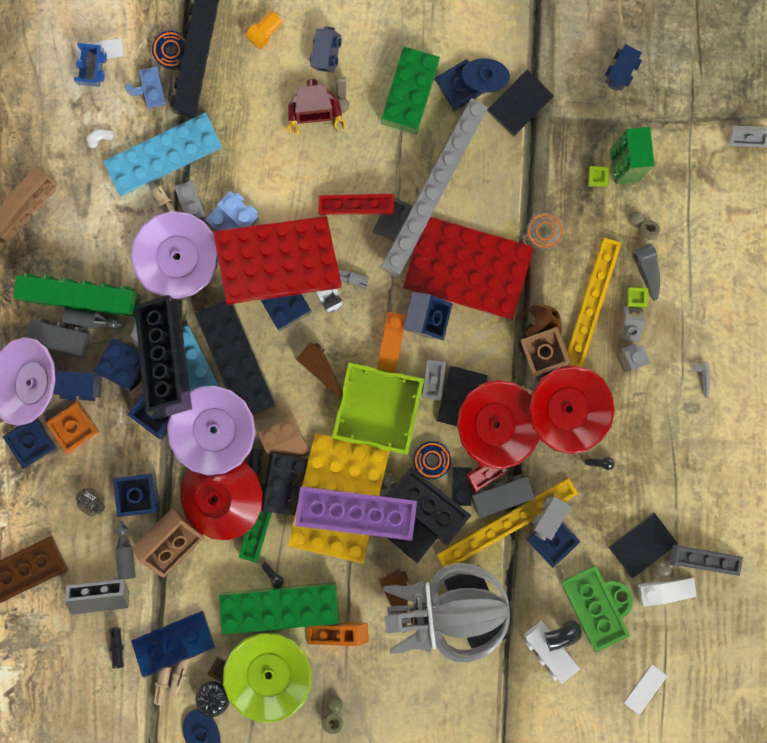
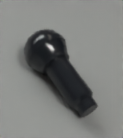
[585,457,615,470]
[261,562,284,588]

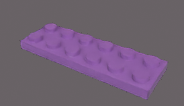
[295,487,417,541]

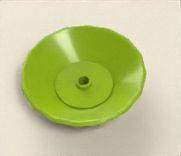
[223,633,312,723]

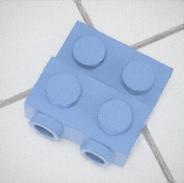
[205,191,259,231]

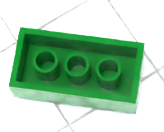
[381,46,440,135]
[610,127,655,184]

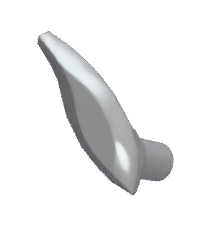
[693,361,710,398]

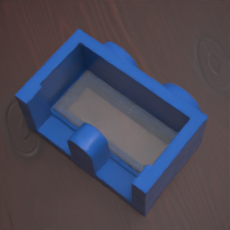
[74,43,107,87]

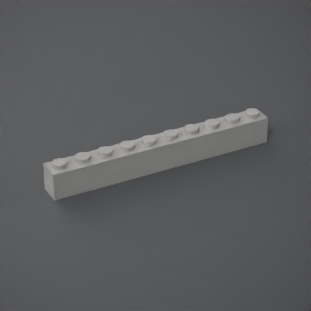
[380,98,488,277]

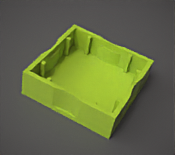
[332,363,424,455]

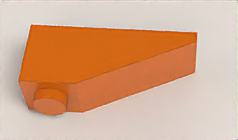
[377,312,407,373]
[306,622,369,646]

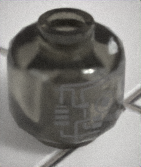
[76,488,105,517]

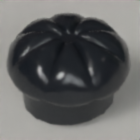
[195,681,229,717]

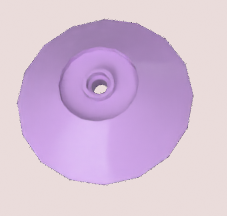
[131,211,218,299]
[0,337,56,426]
[167,386,255,475]

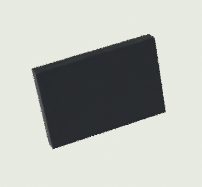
[487,70,554,137]
[608,513,678,579]

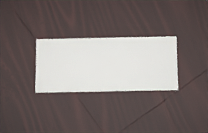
[75,38,124,62]
[624,665,667,715]

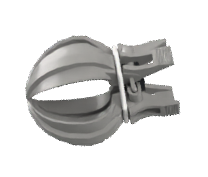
[383,563,510,662]

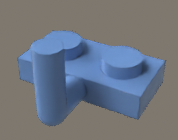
[125,67,167,109]

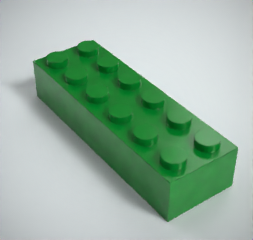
[13,273,140,317]
[219,582,340,635]

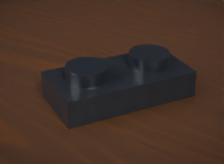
[452,467,472,506]

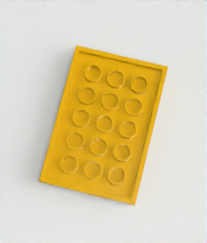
[288,433,390,564]

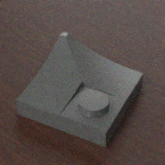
[372,198,412,240]

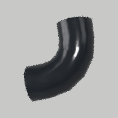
[544,621,582,652]

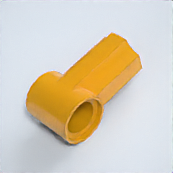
[245,10,283,50]

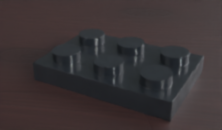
[436,366,488,426]
[261,453,308,515]

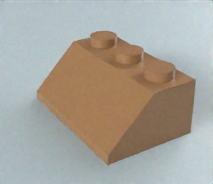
[131,507,205,578]

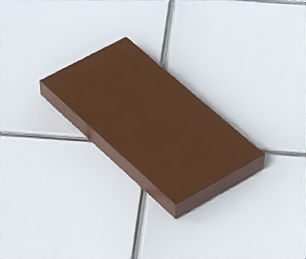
[0,535,69,603]

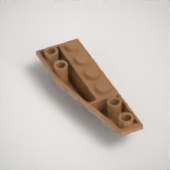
[0,166,58,251]

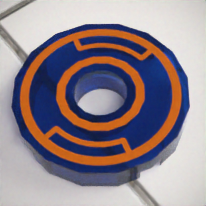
[152,31,187,70]
[413,441,451,479]

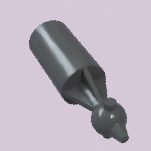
[63,307,122,329]
[114,521,136,580]

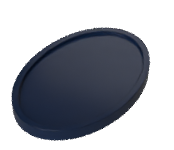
[461,58,510,93]
[183,709,221,743]

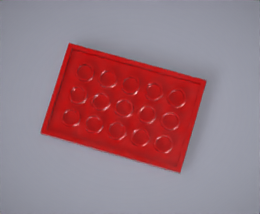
[213,216,342,305]
[403,217,534,320]

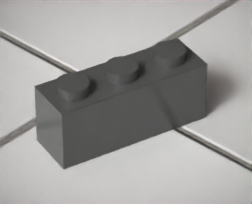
[26,318,91,357]
[471,474,535,518]
[65,579,130,615]

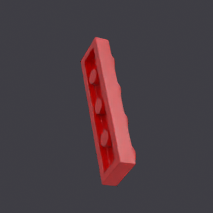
[318,194,395,216]

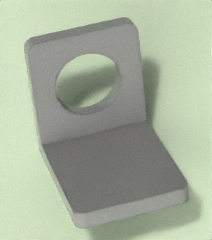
[621,306,645,342]

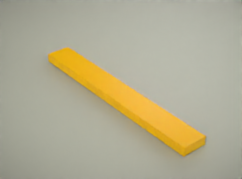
[561,237,622,368]
[436,478,578,567]

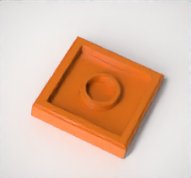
[45,401,99,454]

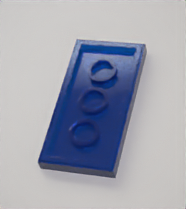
[131,611,216,678]

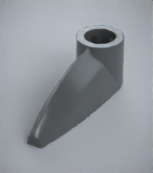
[632,243,660,301]

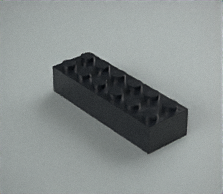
[134,295,192,419]
[195,300,277,415]

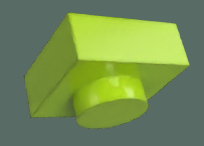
[588,166,609,188]
[627,287,648,308]

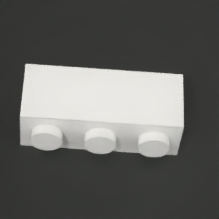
[523,620,580,684]

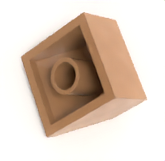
[520,327,571,377]
[258,417,310,457]

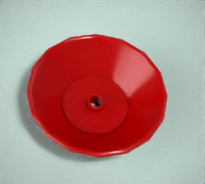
[529,365,615,454]
[457,380,540,469]
[181,461,263,541]

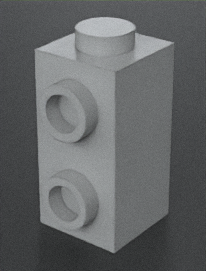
[617,344,650,372]
[532,496,571,541]

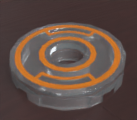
[526,212,564,251]

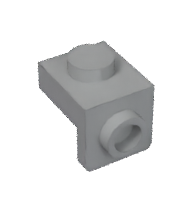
[316,289,344,313]

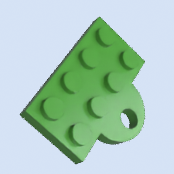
[561,565,633,653]

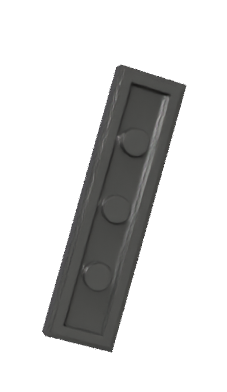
[670,545,743,576]

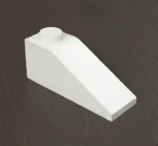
[636,577,697,607]

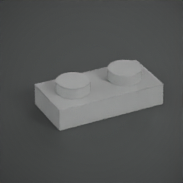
[728,126,767,148]
[175,181,206,219]
[422,360,446,400]

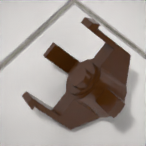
[517,302,562,337]

